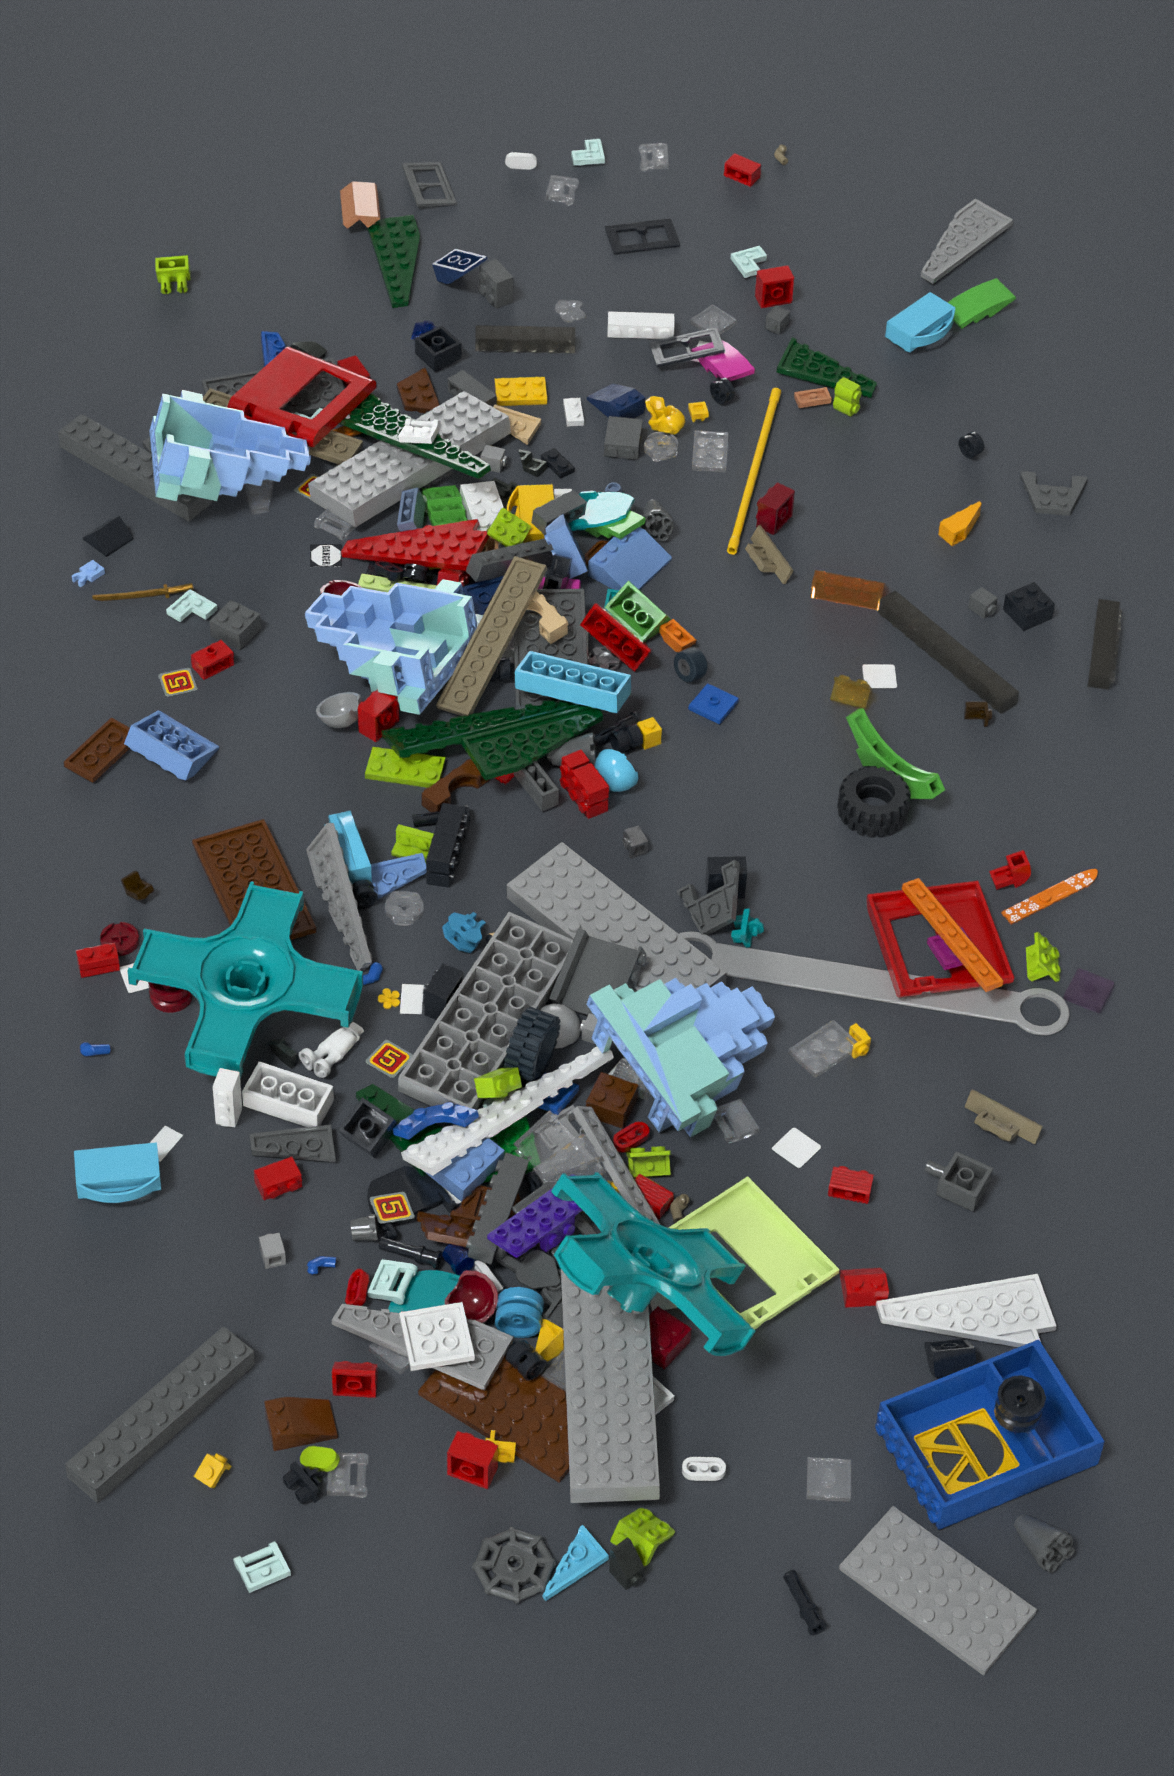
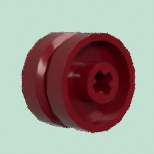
[148,982,193,1013]

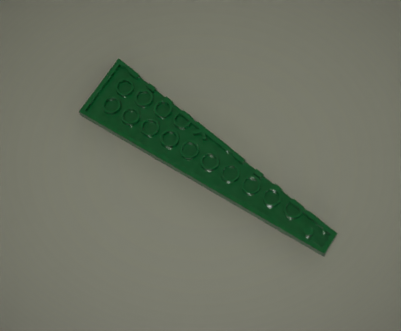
[339,394,491,479]
[381,700,585,758]

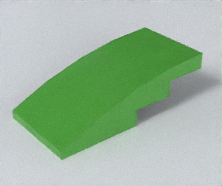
[947,278,1016,329]
[422,485,467,526]
[578,511,645,539]

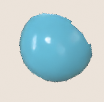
[594,749,639,792]

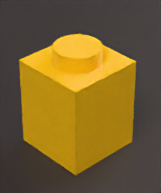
[637,717,662,750]

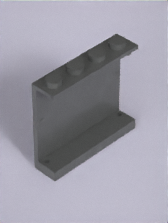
[549,928,647,1016]

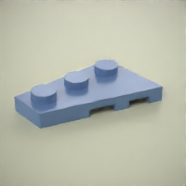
[371,853,427,900]

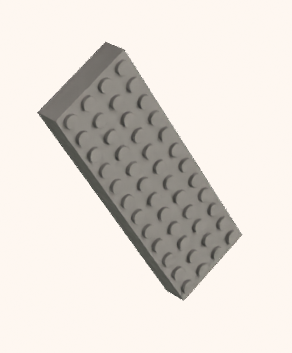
[308,391,511,527]
[507,842,727,992]
[398,912,573,1110]
[561,1269,659,1503]

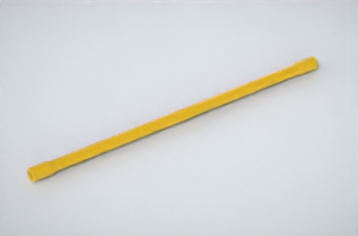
[727,388,781,555]

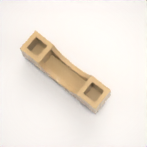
[527,591,568,644]

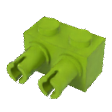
[155,255,191,294]

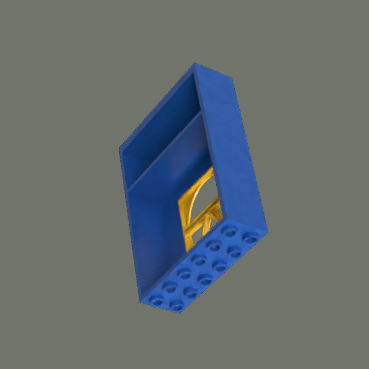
[875,1339,1105,1530]

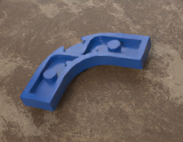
[393,1102,479,1140]

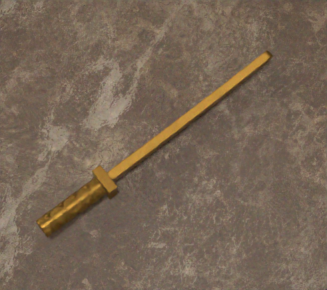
[92,583,194,601]

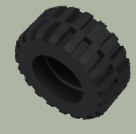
[837,766,911,837]

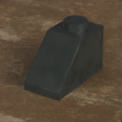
[609,1537,644,1590]

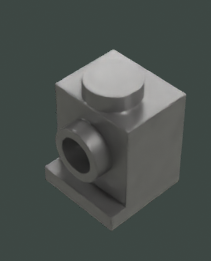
[623,825,648,859]

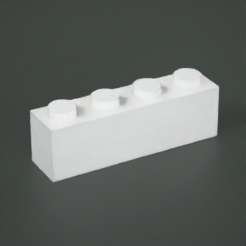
[607,311,674,339]

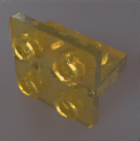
[830,675,872,709]

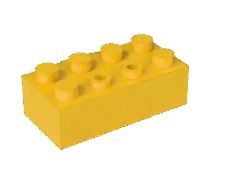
[507,485,554,543]

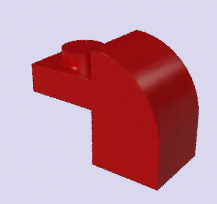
[989,850,1031,890]

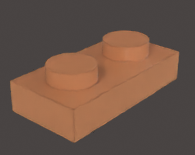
[794,387,832,408]

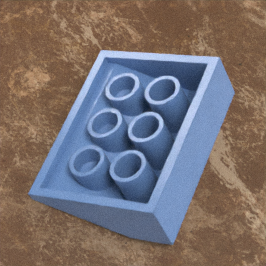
[588,527,672,590]
[124,710,219,781]

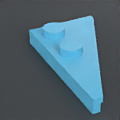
[542,1525,609,1601]

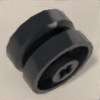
[994,1375,1046,1433]

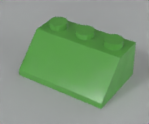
[605,581,671,642]

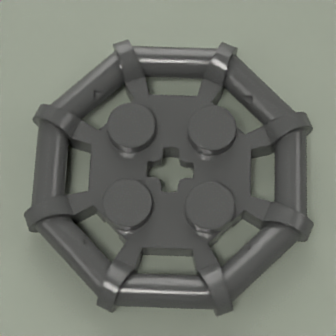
[472,1527,556,1604]

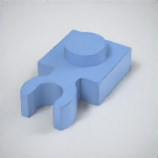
[72,560,105,587]

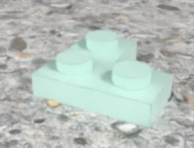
[571,139,605,166]
[730,246,767,278]
[166,589,218,622]

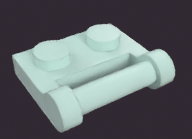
[367,1259,418,1305]
[233,1541,291,1593]

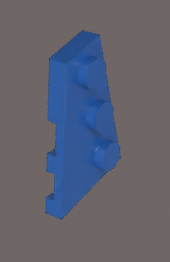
[261,331,286,367]

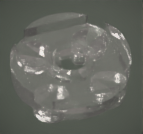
[644,432,678,462]
[385,891,424,926]

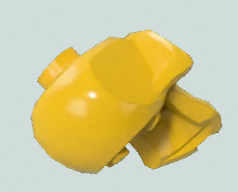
[645,396,686,435]

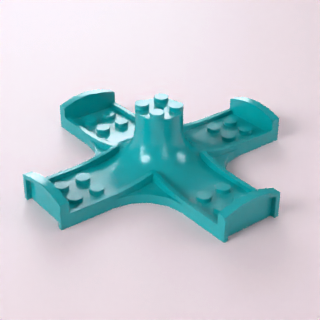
[127,881,363,1078]
[551,1172,755,1356]

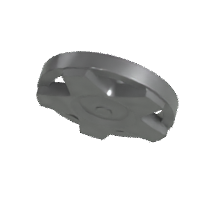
[587,647,621,671]

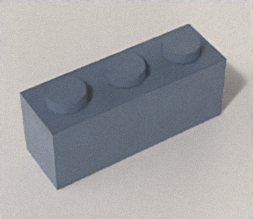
[397,487,426,532]

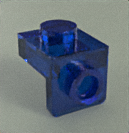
[411,320,437,340]

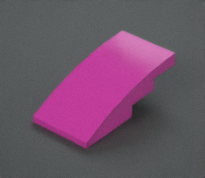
[691,340,755,382]

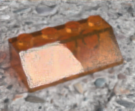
[810,570,886,610]

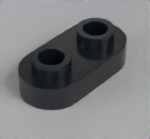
[374,561,403,581]

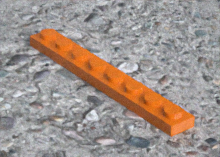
[902,878,1003,992]

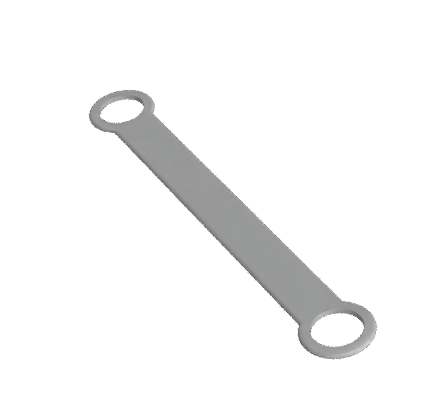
[679,932,1070,1036]

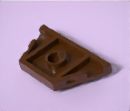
[397,368,439,414]
[450,1185,521,1223]
[417,1211,475,1247]

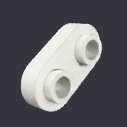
[682,1457,726,1481]

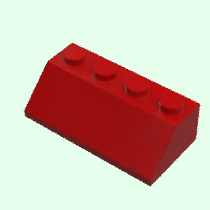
[580,603,653,672]

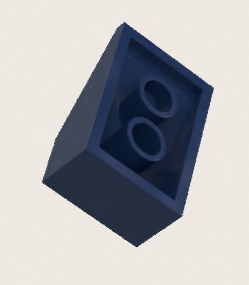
[432,249,488,284]
[587,383,645,419]

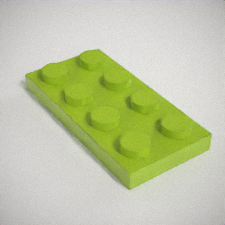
[365,747,445,788]

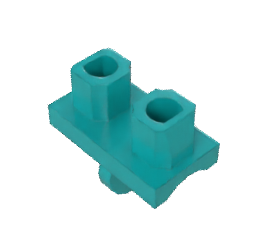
[731,908,764,948]

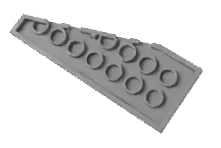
[920,199,1013,284]
[306,823,372,971]
[332,1304,514,1390]

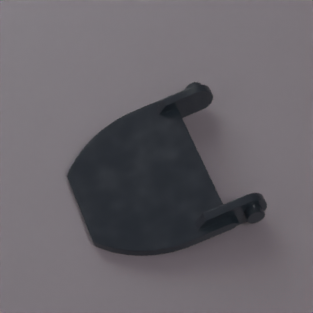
[367,1166,457,1240]

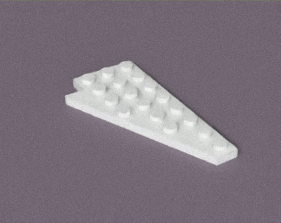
[876,1274,1056,1347]

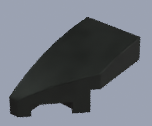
[492,477,518,499]

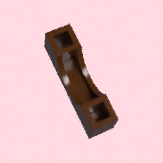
[422,759,491,812]

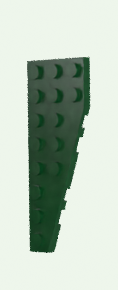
[366,215,420,308]
[461,706,603,780]

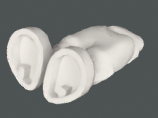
[299,1022,364,1078]

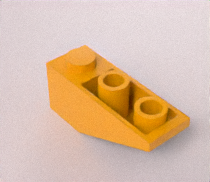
[938,501,982,546]

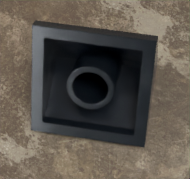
[83,516,133,557]

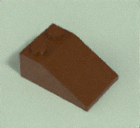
[264,1397,338,1451]

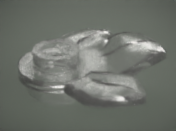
[555,300,586,323]

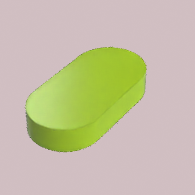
[300,1446,340,1472]

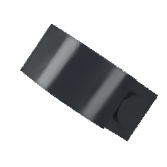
[543,554,572,589]

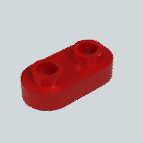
[613,1122,649,1152]
[345,1269,369,1306]

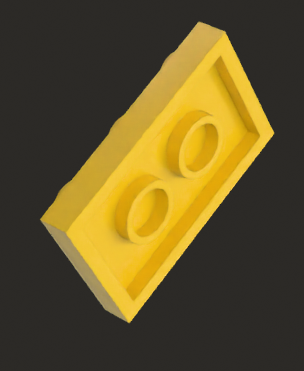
[495,377,547,406]

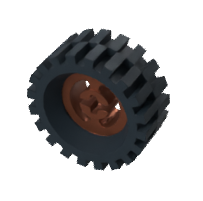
[504,1007,561,1082]

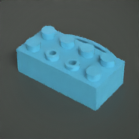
[885,292,955,352]
[324,810,372,884]
[74,1142,161,1203]

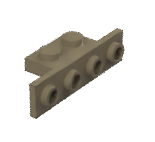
[745,525,794,584]
[965,1089,1043,1144]

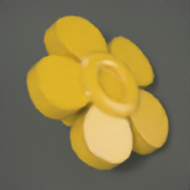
[378,988,400,1009]

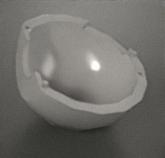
[316,692,362,728]
[540,1003,581,1049]

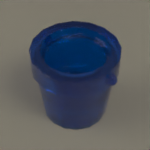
[442,1244,476,1276]

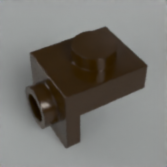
[964,701,992,727]
[121,871,154,901]

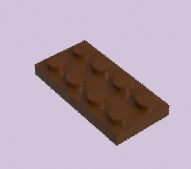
[64,718,130,783]

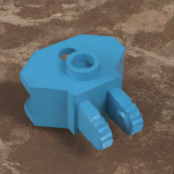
[442,912,486,953]

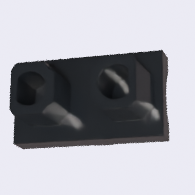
[283,1461,322,1504]

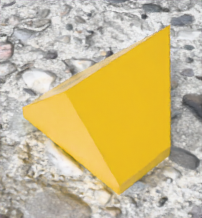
[535,1319,564,1362]

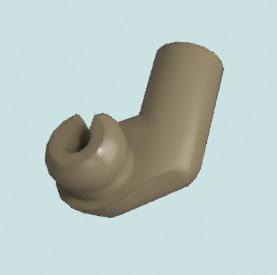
[774,144,788,165]
[670,1194,690,1223]

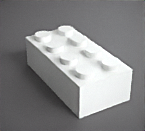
[460,481,504,545]
[242,1062,334,1127]

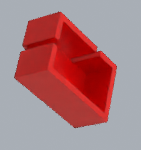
[560,750,609,819]

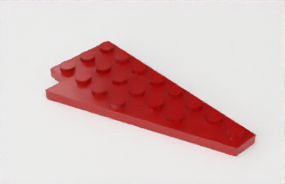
[341,519,490,571]

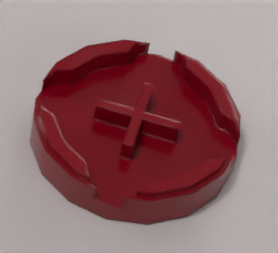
[100,922,139,956]

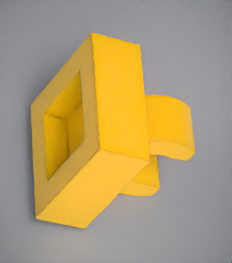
[688,402,709,422]

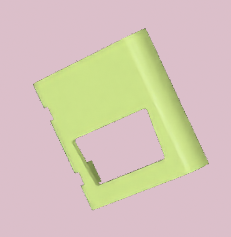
[669,1176,839,1330]

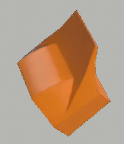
[659,619,697,652]

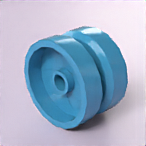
[495,1287,544,1338]

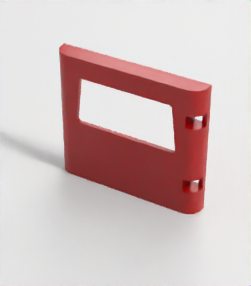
[227,347,377,448]
[867,881,1014,998]

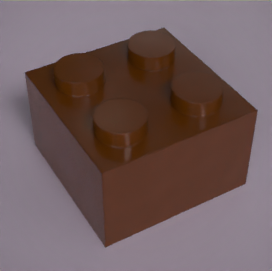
[586,1072,639,1129]

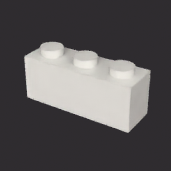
[213,1068,242,1128]

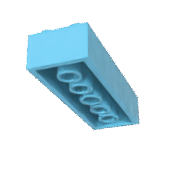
[515,651,631,713]

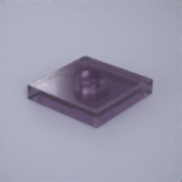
[1063,968,1115,1013]

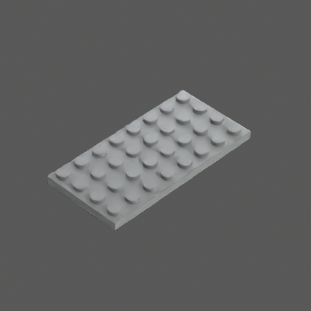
[839,1506,1037,1676]

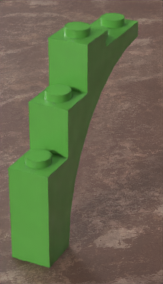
[846,708,945,799]

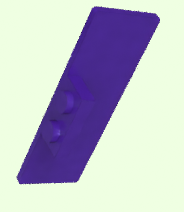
[487,1174,583,1258]

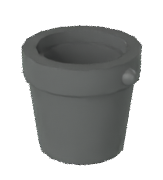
[350,1214,379,1241]

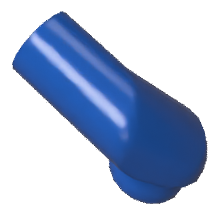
[363,962,383,985]
[80,1042,110,1057]
[307,1256,336,1274]

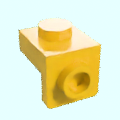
[848,1023,871,1059]
[486,1430,516,1463]
[194,1453,232,1488]

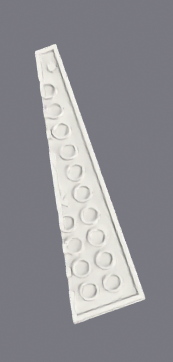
[401,1047,614,1176]

